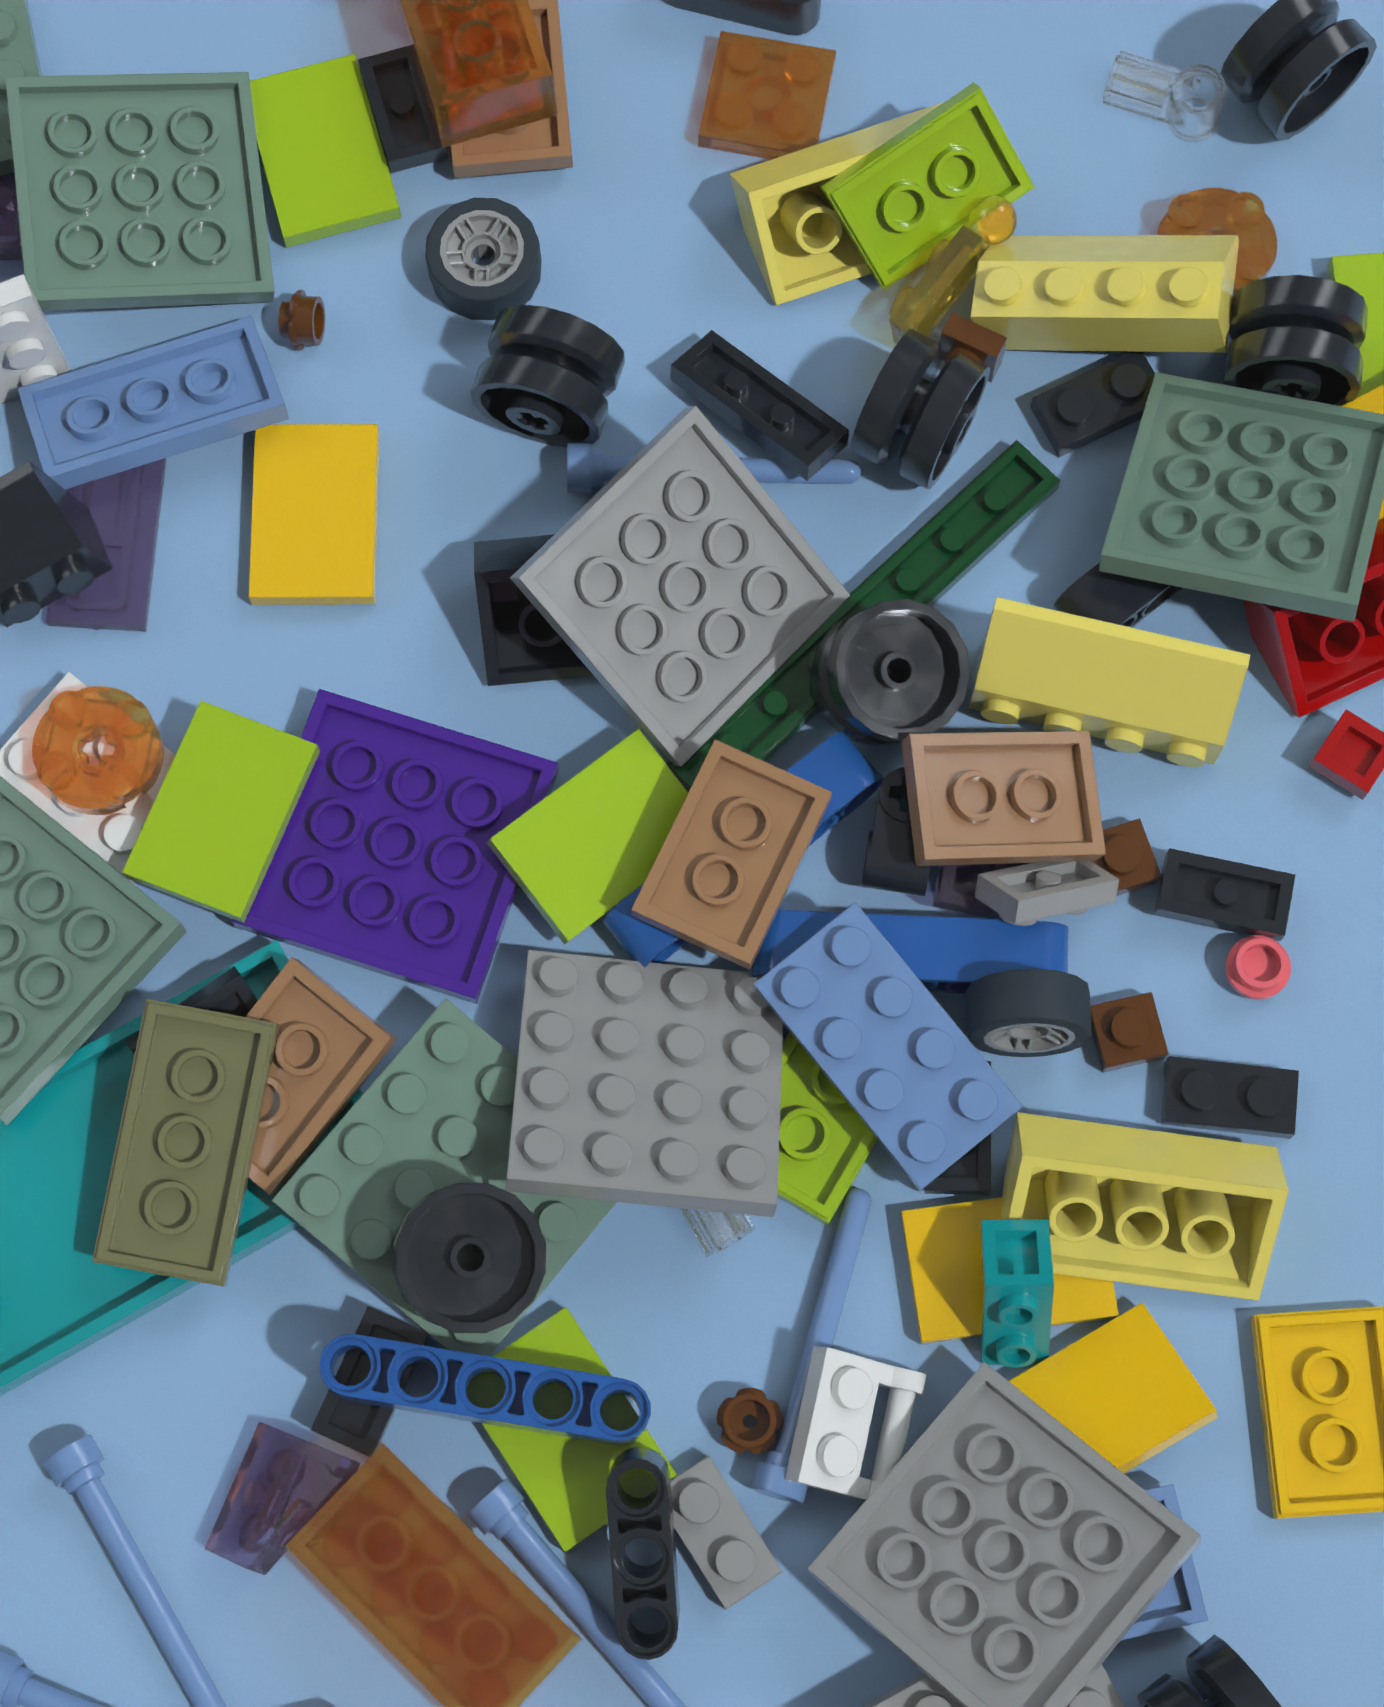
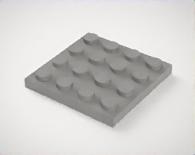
[510,405,850,767]
[505,950,783,1217]
[807,1362,1201,1707]

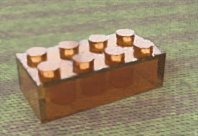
[396,0,558,148]
[286,1444,584,1707]

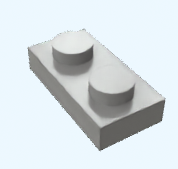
[975,861,1119,926]
[653,1456,783,1610]

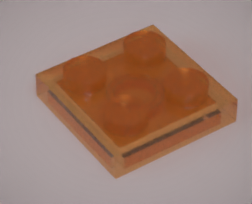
[698,31,836,159]

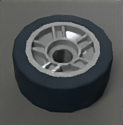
[425,198,542,320]
[966,968,1092,1057]

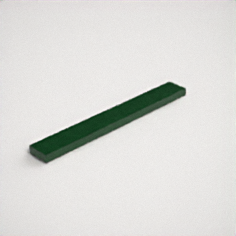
[666,440,1061,793]

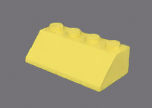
[730,102,1000,306]
[970,235,1239,353]
[969,597,1250,767]
[1001,1112,1289,1301]

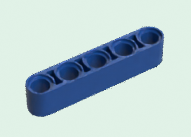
[603,731,884,968]
[752,910,1069,994]
[320,1334,651,1445]

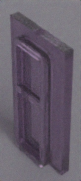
[46,458,166,632]

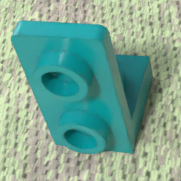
[981,1219,1054,1368]

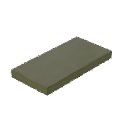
[92,999,279,1287]

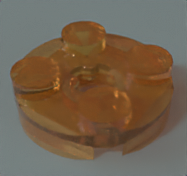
[1156,188,1277,296]
[32,686,164,815]

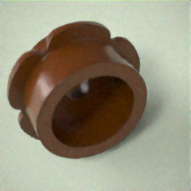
[278,290,325,351]
[716,1388,783,1454]

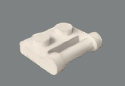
[785,1346,927,1501]

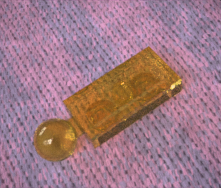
[889,196,1017,344]

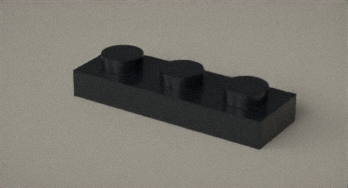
[670,330,849,481]

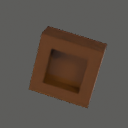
[939,312,1007,383]
[1091,818,1162,896]
[1090,992,1169,1073]

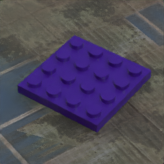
[232,689,559,1004]

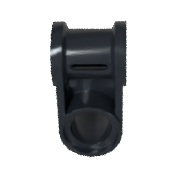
[861,767,930,897]

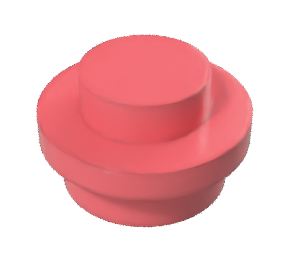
[1225,935,1291,1000]

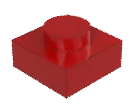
[1309,709,1384,800]

